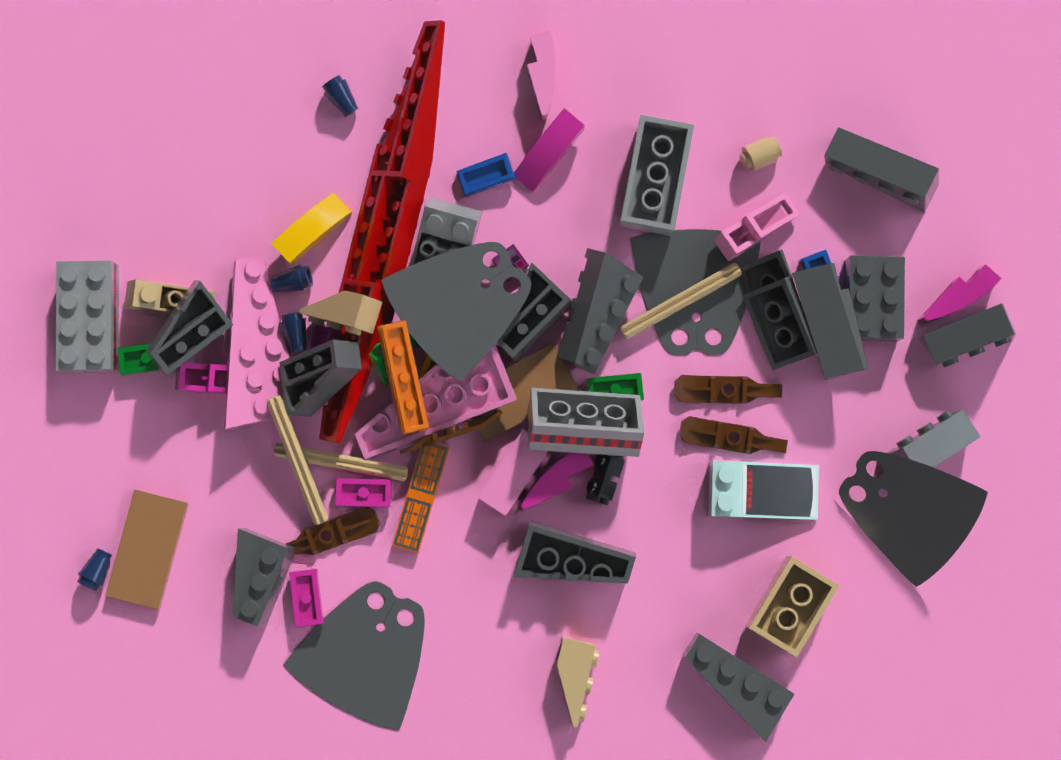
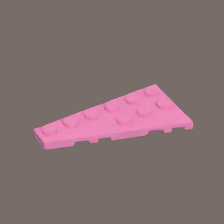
[223,255,290,430]
[355,345,517,459]

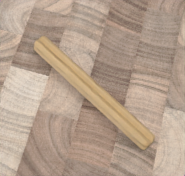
[620,263,742,339]
[267,395,328,525]
[274,443,408,481]

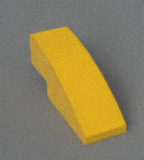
[271,193,352,266]

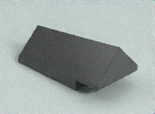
[739,249,818,370]
[792,263,868,380]

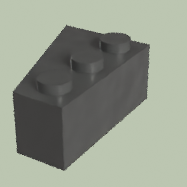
[233,528,296,627]

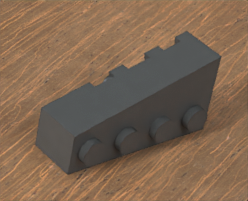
[557,248,643,374]

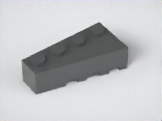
[824,127,939,213]
[513,521,636,584]
[682,632,795,742]

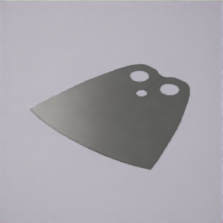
[631,229,761,355]
[381,242,531,382]
[839,451,988,587]
[283,581,425,730]

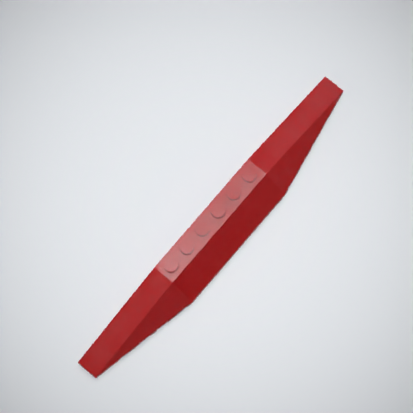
[319,20,445,444]

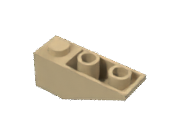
[124,279,215,314]
[299,291,382,336]
[557,636,599,728]

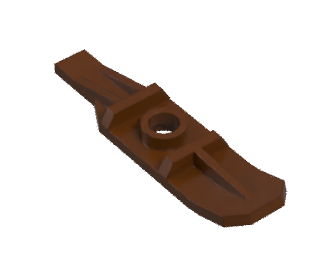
[674,375,782,404]
[399,410,503,455]
[679,416,788,454]
[286,507,380,555]

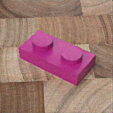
[335,478,392,507]
[289,569,324,627]

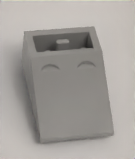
[411,197,482,266]

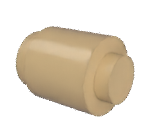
[740,137,782,172]

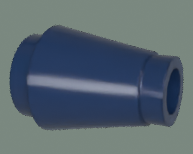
[322,75,358,117]
[271,264,313,293]
[279,312,306,352]
[77,548,112,591]

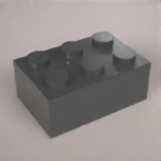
[844,255,905,342]

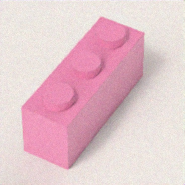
[478,429,552,516]

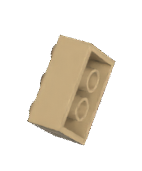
[745,556,840,657]

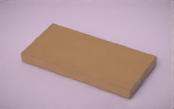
[471,343,579,443]
[105,489,189,610]

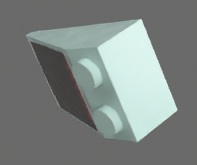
[708,461,819,520]

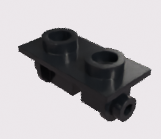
[586,454,626,506]

